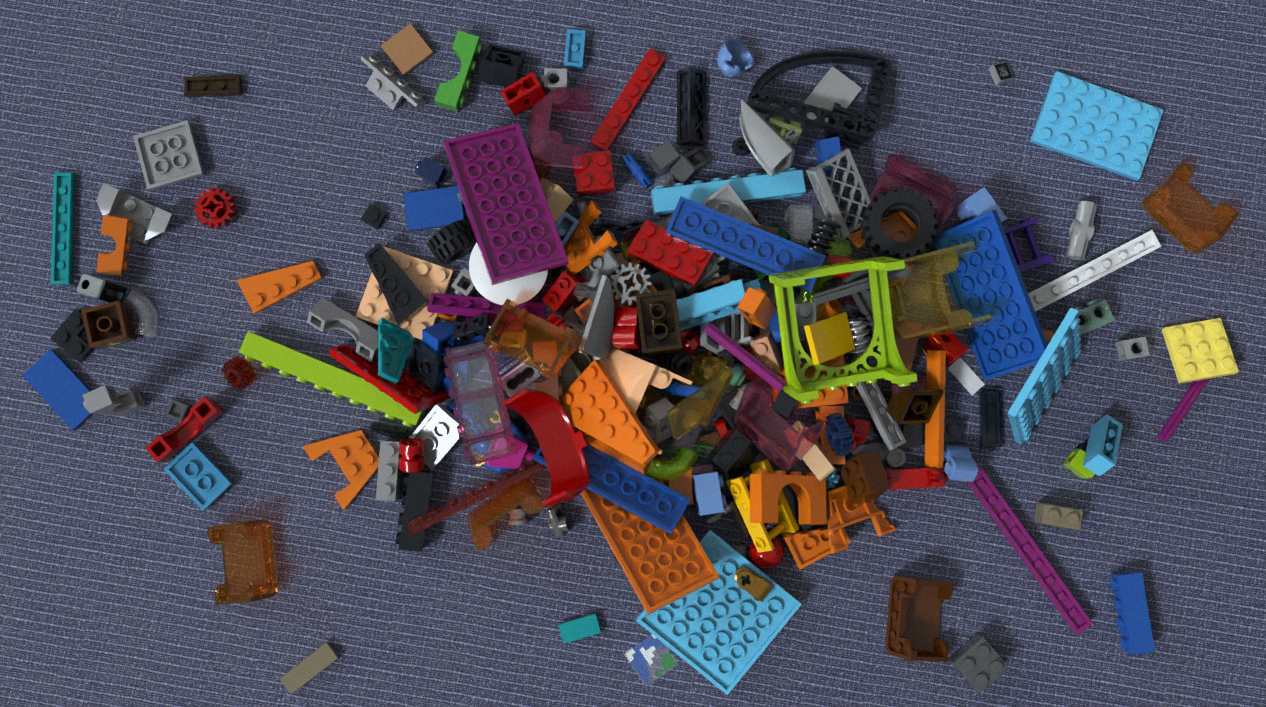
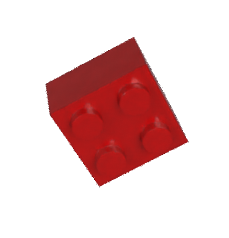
[572,150,615,197]

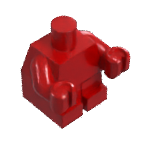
[845,418,870,450]

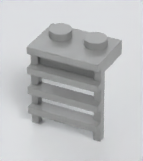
[700,312,753,355]

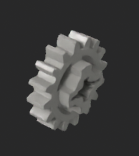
[610,263,652,306]

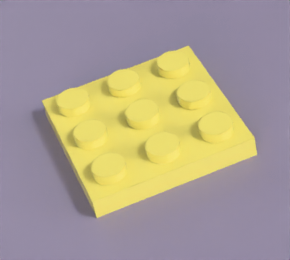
[1162,318,1239,384]

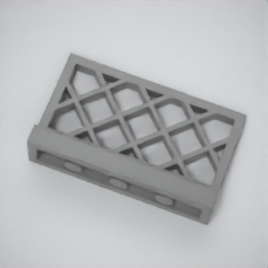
[806,149,871,239]

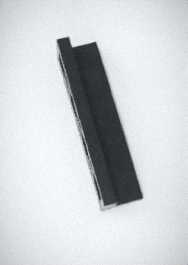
[677,67,706,146]

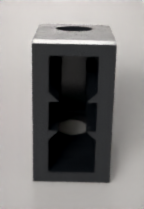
[74,274,127,303]

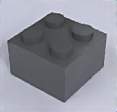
[948,633,1009,694]

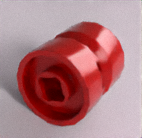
[681,328,701,355]
[399,438,425,472]

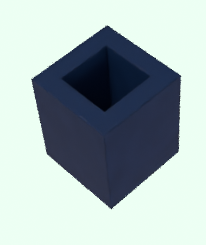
[415,157,447,188]

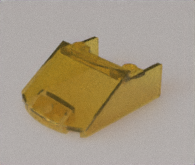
[888,241,995,340]
[636,354,733,440]

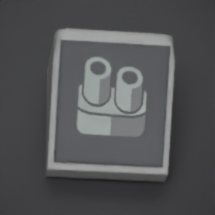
[989,62,1014,86]

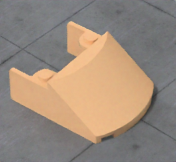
[599,348,693,455]

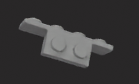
[361,54,426,110]

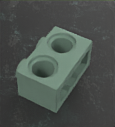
[1064,299,1115,335]

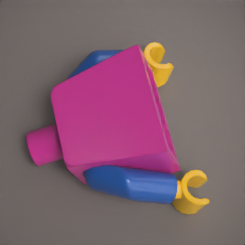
[474,410,534,473]

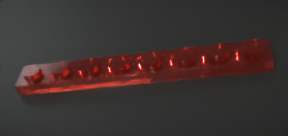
[407,460,548,535]

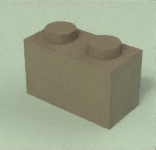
[1034,503,1083,530]

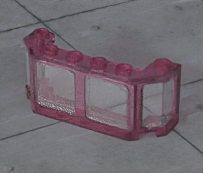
[444,338,518,465]

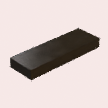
[184,75,242,97]

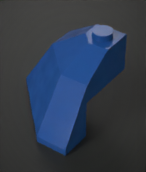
[422,322,497,398]

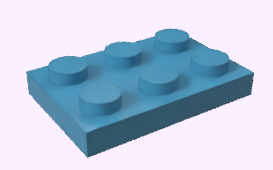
[164,442,234,511]

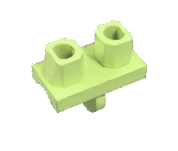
[769,116,802,144]

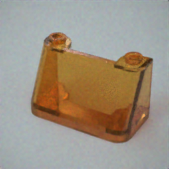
[1142,161,1239,253]
[484,299,582,378]
[467,477,547,552]
[208,519,278,605]

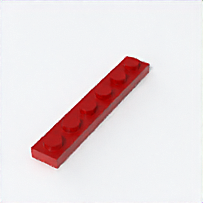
[590,48,666,151]

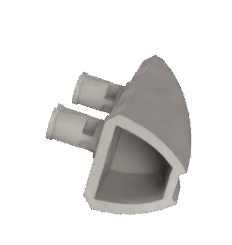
[739,99,800,176]

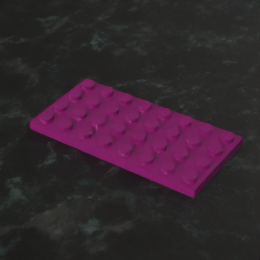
[443,123,569,285]

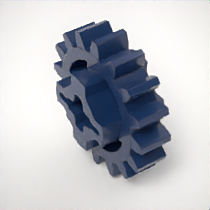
[825,412,853,456]

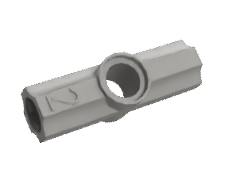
[1066,201,1097,261]

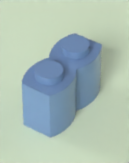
[943,444,978,482]

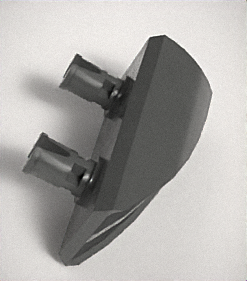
[562,275,614,359]

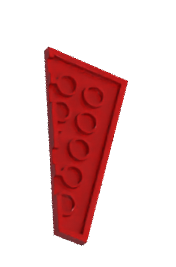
[329,344,451,414]

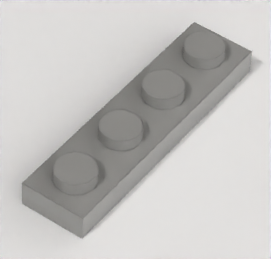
[856,381,906,451]

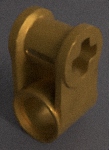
[734,567,774,602]

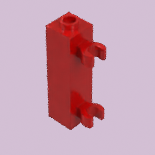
[885,467,947,490]

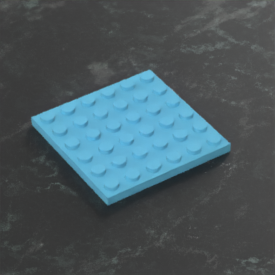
[1007,308,1082,445]
[636,529,802,695]

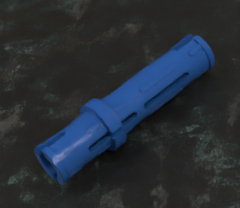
[658,382,711,399]

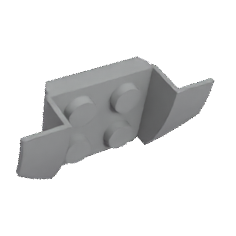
[96,183,173,244]

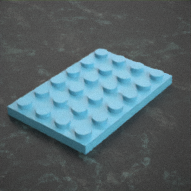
[1030,71,1164,181]

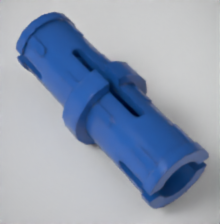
[622,152,654,190]

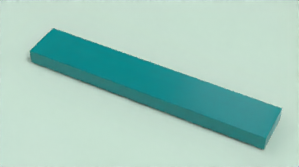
[51,172,76,285]

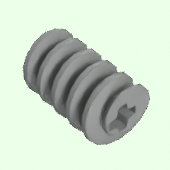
[848,318,871,360]

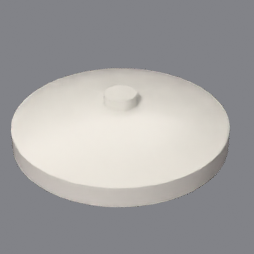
[469,243,548,306]

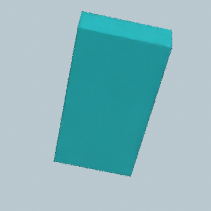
[558,613,601,644]

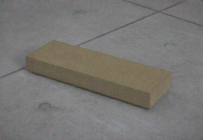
[280,642,339,694]

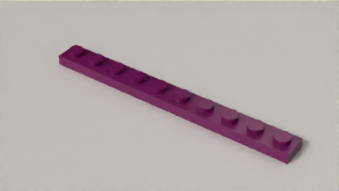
[966,462,1093,635]

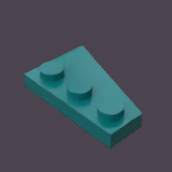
[378,317,414,384]

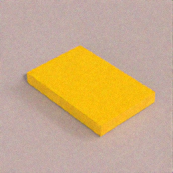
[804,312,856,365]

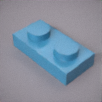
[564,29,586,69]

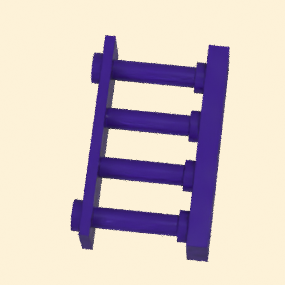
[1004,218,1053,273]

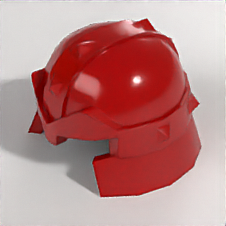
[749,531,785,570]

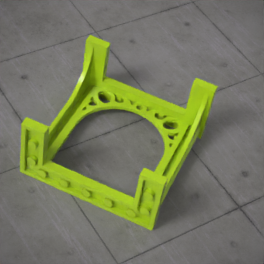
[769,256,917,404]

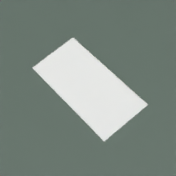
[948,358,985,395]

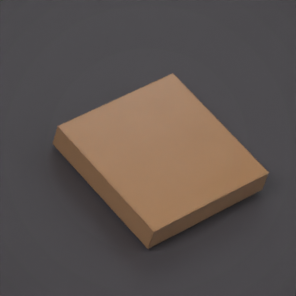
[381,23,434,76]

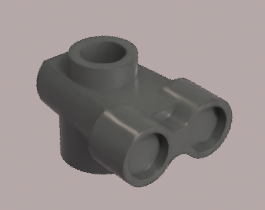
[546,503,573,537]

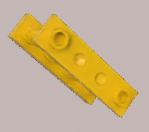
[726,459,799,553]

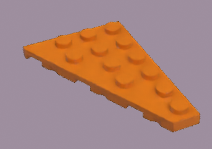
[559,360,660,464]

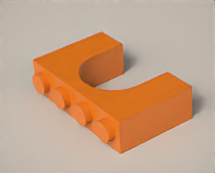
[750,470,827,525]

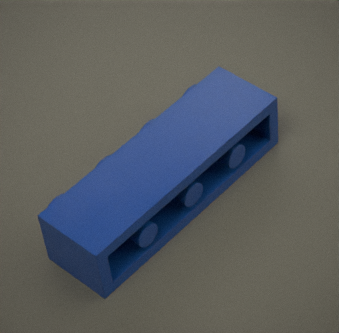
[1110,571,1155,655]

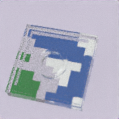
[624,634,678,687]

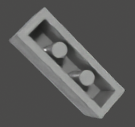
[376,441,402,501]

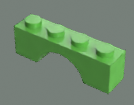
[434,30,483,113]

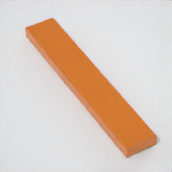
[925,350,946,468]

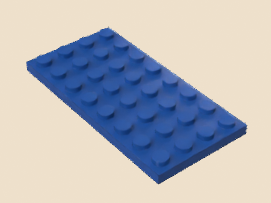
[933,210,1048,380]

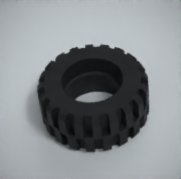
[861,187,939,264]

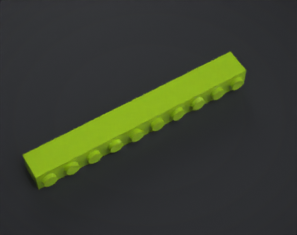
[238,331,426,428]

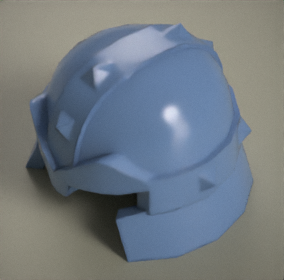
[717,38,755,77]

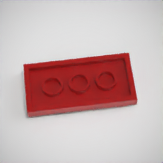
[627,220,714,287]

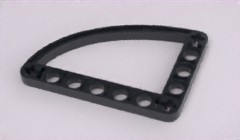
[747,51,891,141]

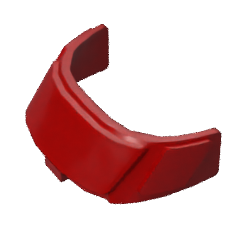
[503,389,591,507]

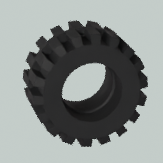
[427,219,477,265]

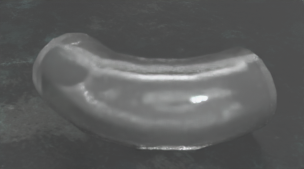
[126,290,160,339]

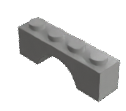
[307,297,378,362]
[82,385,145,416]

